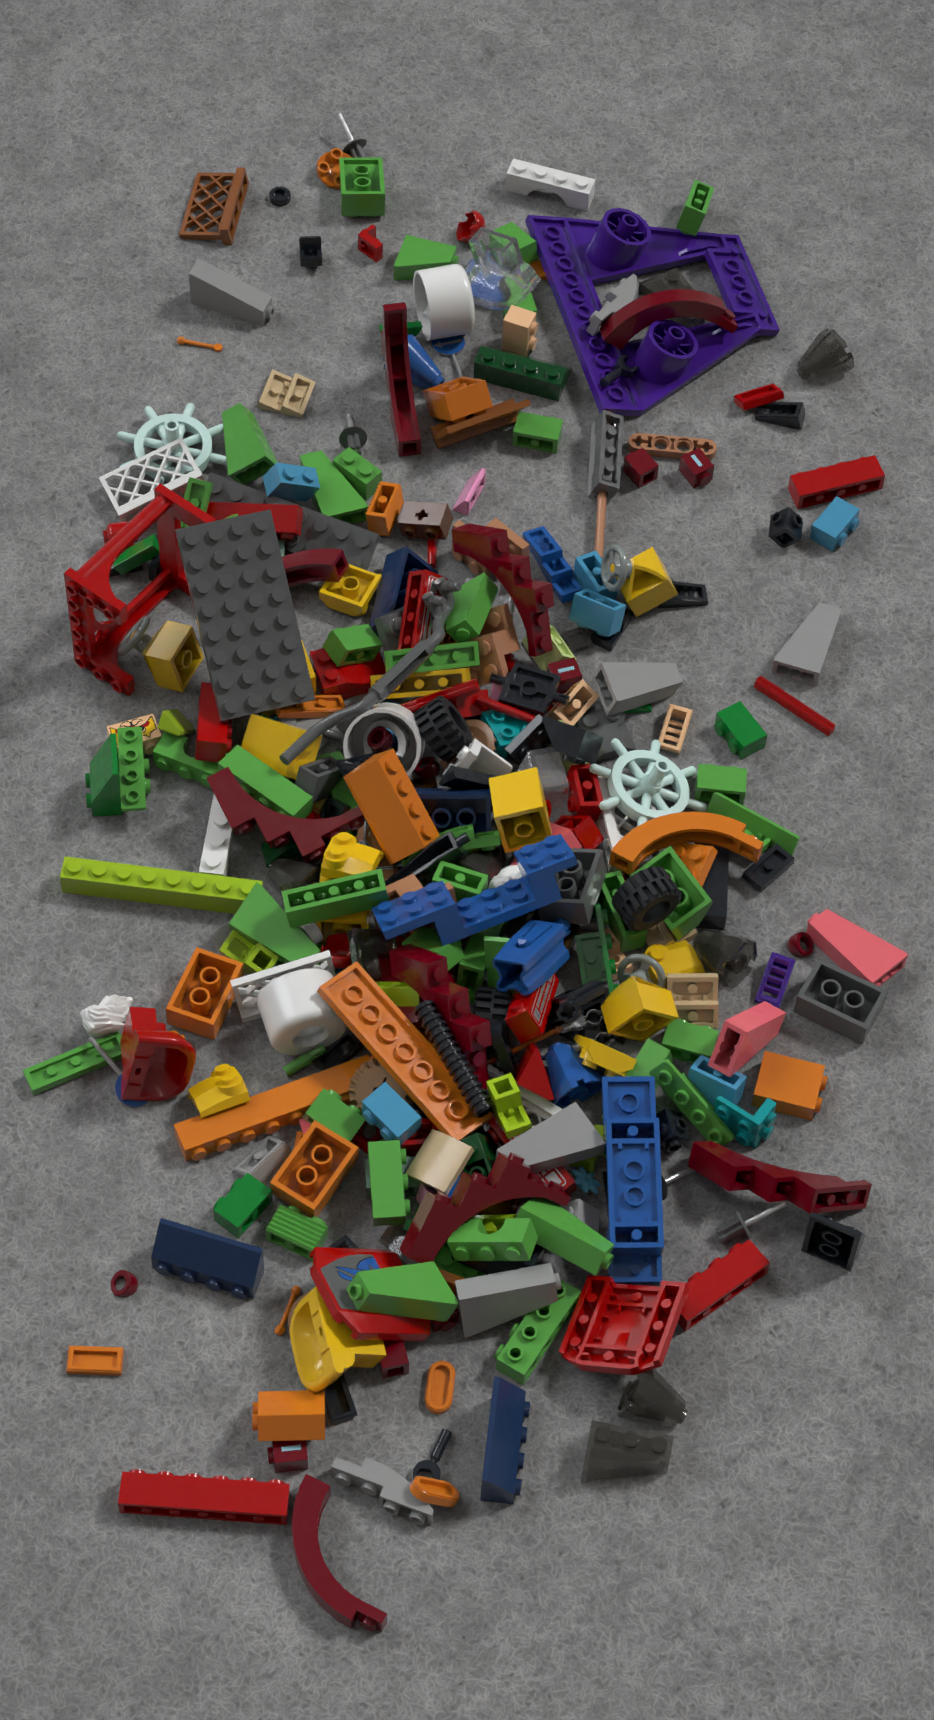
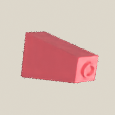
[806,909,908,986]
[708,1001,786,1077]

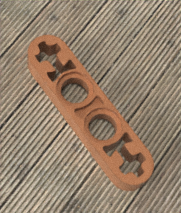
[628,433,717,460]

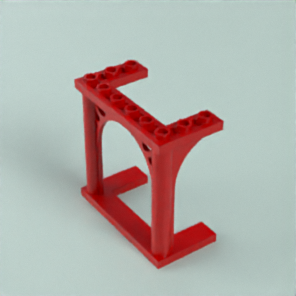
[64,483,216,696]

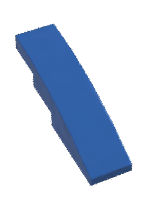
[523,526,583,603]

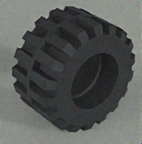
[414,695,473,763]
[612,866,682,931]
[473,986,512,1053]

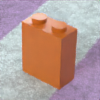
[751,1051,828,1121]
[252,1390,325,1441]

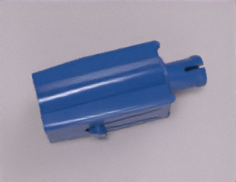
[492,918,571,996]

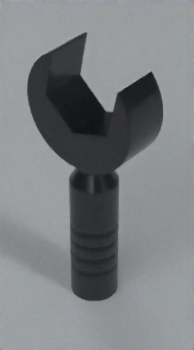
[600,355,638,387]
[413,1429,452,1480]

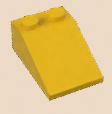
[241,714,323,780]

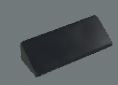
[439,765,496,788]

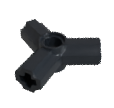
[546,979,605,1026]

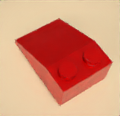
[309,648,386,700]

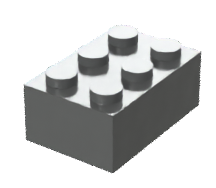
[537,848,607,925]
[793,958,888,1044]

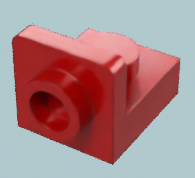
[358,224,383,263]

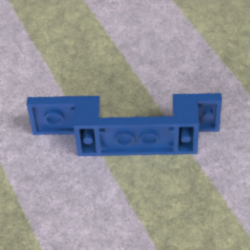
[371,834,578,946]
[602,1076,664,1285]

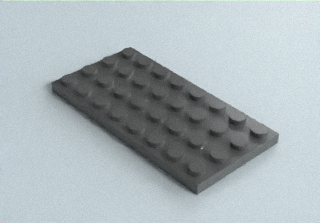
[175,510,315,721]

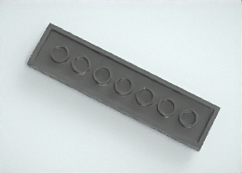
[207,473,380,570]

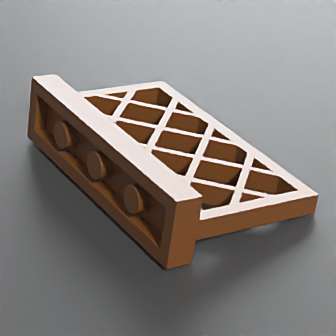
[179,167,249,245]
[429,398,531,449]

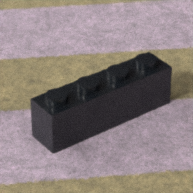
[694,843,729,930]

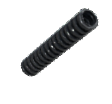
[413,1000,495,1118]

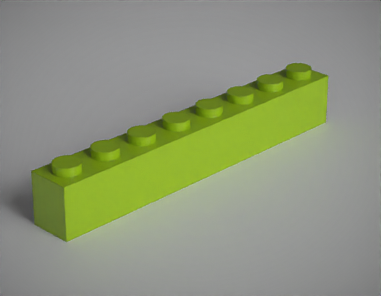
[60,856,263,914]

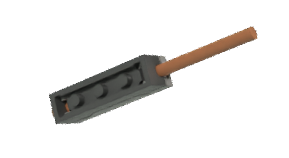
[587,410,624,558]

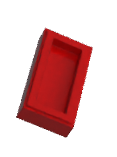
[733,384,784,411]

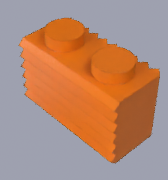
[365,481,404,536]

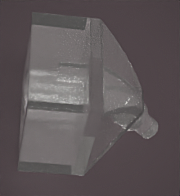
[516,747,569,816]

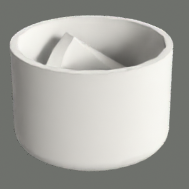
[413,264,475,341]
[343,702,425,776]
[257,968,347,1055]

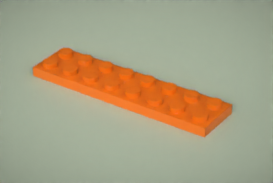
[317,961,493,1141]

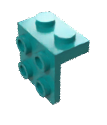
[480,710,529,760]
[713,1096,777,1149]

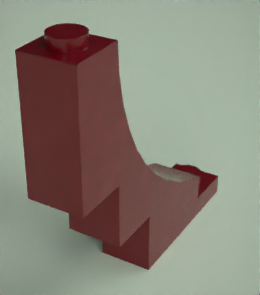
[688,1141,872,1214]

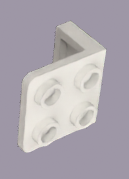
[443,739,513,788]

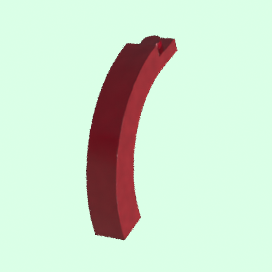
[600,289,738,350]
[282,548,349,587]
[292,1474,387,1632]

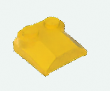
[319,564,382,616]
[321,832,384,879]
[641,940,705,989]
[574,1034,637,1077]
[187,1064,250,1118]

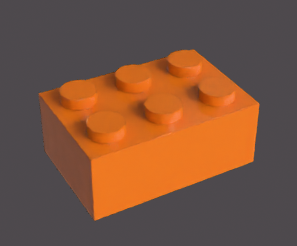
[422,376,493,423]
[166,947,244,1040]
[270,1120,359,1218]

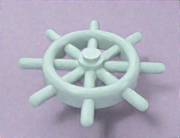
[116,403,227,484]
[589,738,707,826]

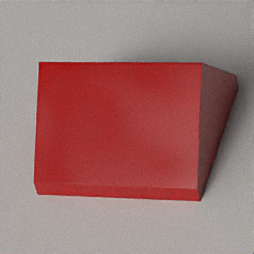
[514,1043,554,1101]

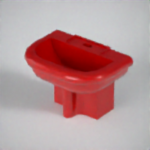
[120,1007,196,1101]

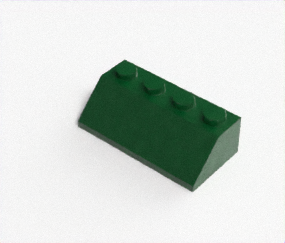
[473,345,572,402]

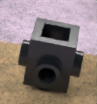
[768,507,803,548]
[656,1108,690,1153]

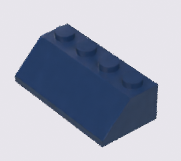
[369,546,438,638]
[415,788,492,834]
[151,1218,264,1299]
[480,1376,530,1504]

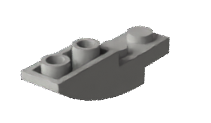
[586,274,637,336]
[332,1457,434,1525]

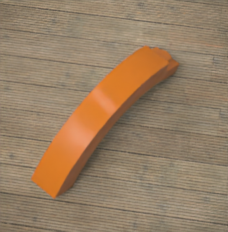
[609,812,764,875]

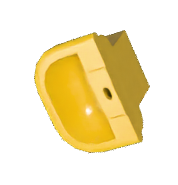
[290,1286,386,1392]

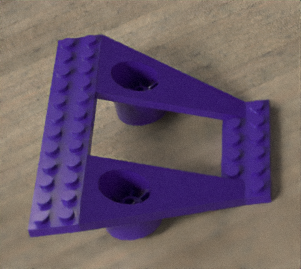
[525,208,780,416]

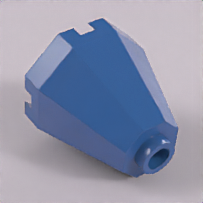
[545,1042,602,1109]

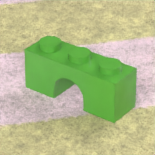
[153,732,228,788]
[447,1218,538,1261]

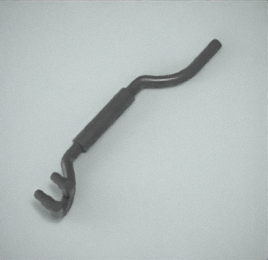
[279,577,462,765]

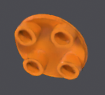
[316,148,352,189]

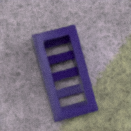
[754,952,795,1008]

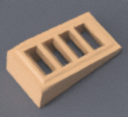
[659,704,693,754]

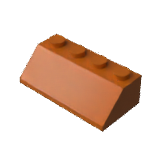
[343,749,440,865]

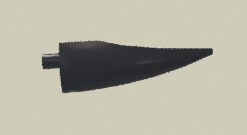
[385,831,471,886]

